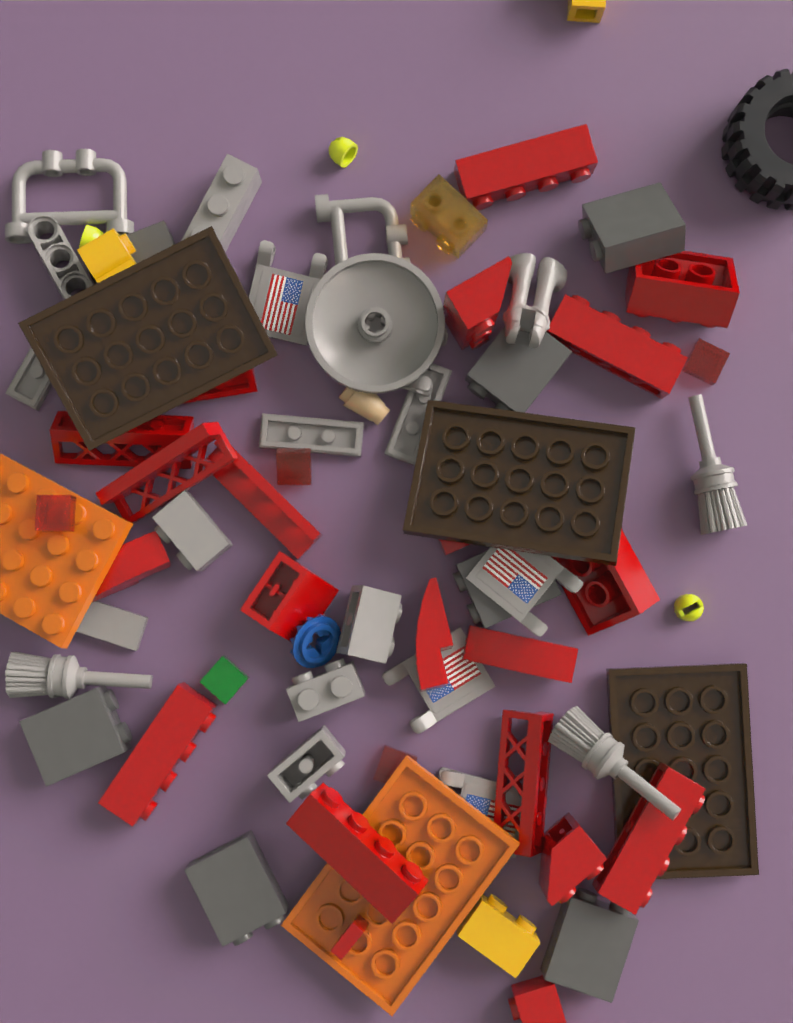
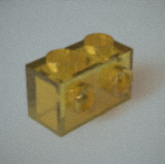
[410,174,488,259]

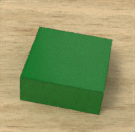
[200,655,250,705]

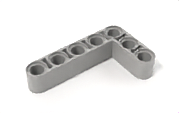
[28,214,93,300]

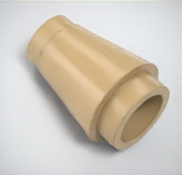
[338,387,390,425]

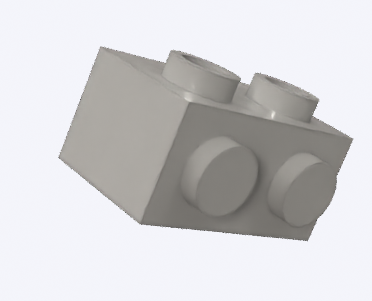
[152,490,233,571]
[336,585,402,664]
[286,658,366,722]
[267,725,346,803]

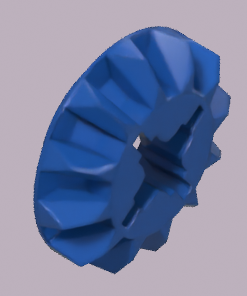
[290,613,341,668]

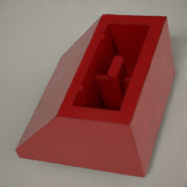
[240,551,339,642]
[539,812,608,906]

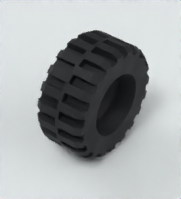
[721,69,793,210]

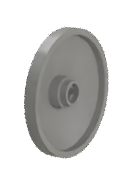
[305,253,445,394]

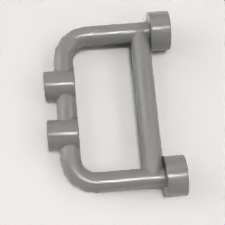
[5,149,134,244]
[315,194,410,265]

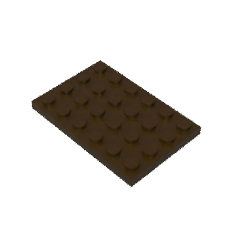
[18,226,278,451]
[403,400,636,566]
[606,663,759,879]

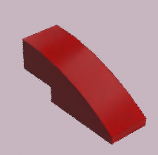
[92,530,171,602]
[415,577,454,692]
[462,625,579,683]

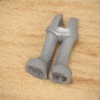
[502,253,567,349]

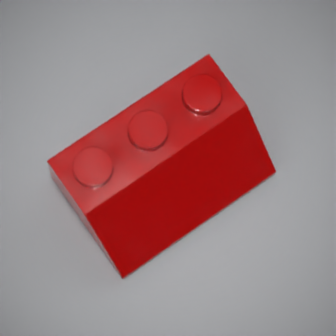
[625,251,740,328]
[443,256,513,350]
[551,529,660,636]

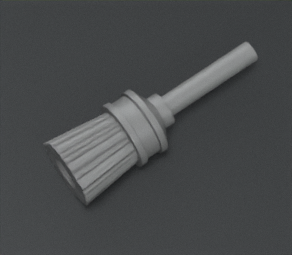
[688,394,747,535]
[5,652,153,699]
[548,706,682,821]

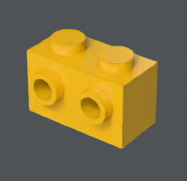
[456,894,540,978]

